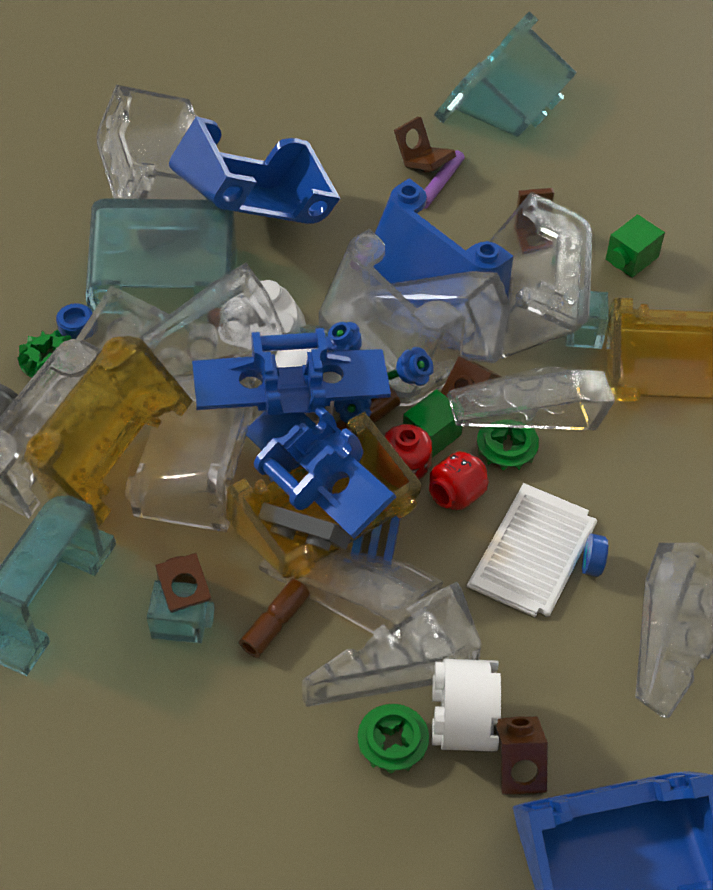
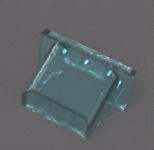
[434,11,577,137]
[0,496,116,676]

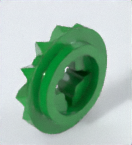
[17,329,78,380]
[477,416,539,471]
[357,704,429,774]

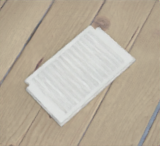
[467,483,597,617]

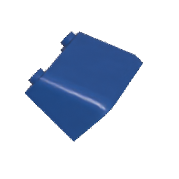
[362,178,514,348]
[513,771,713,890]

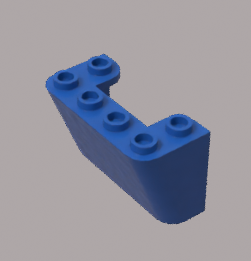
[169,117,341,224]

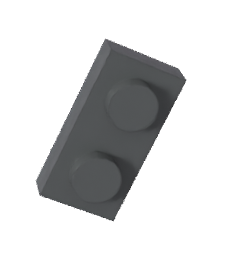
[258,502,351,552]

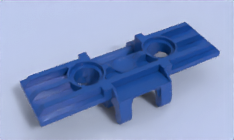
[192,328,391,415]
[243,406,396,539]

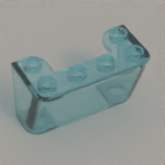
[85,198,237,313]

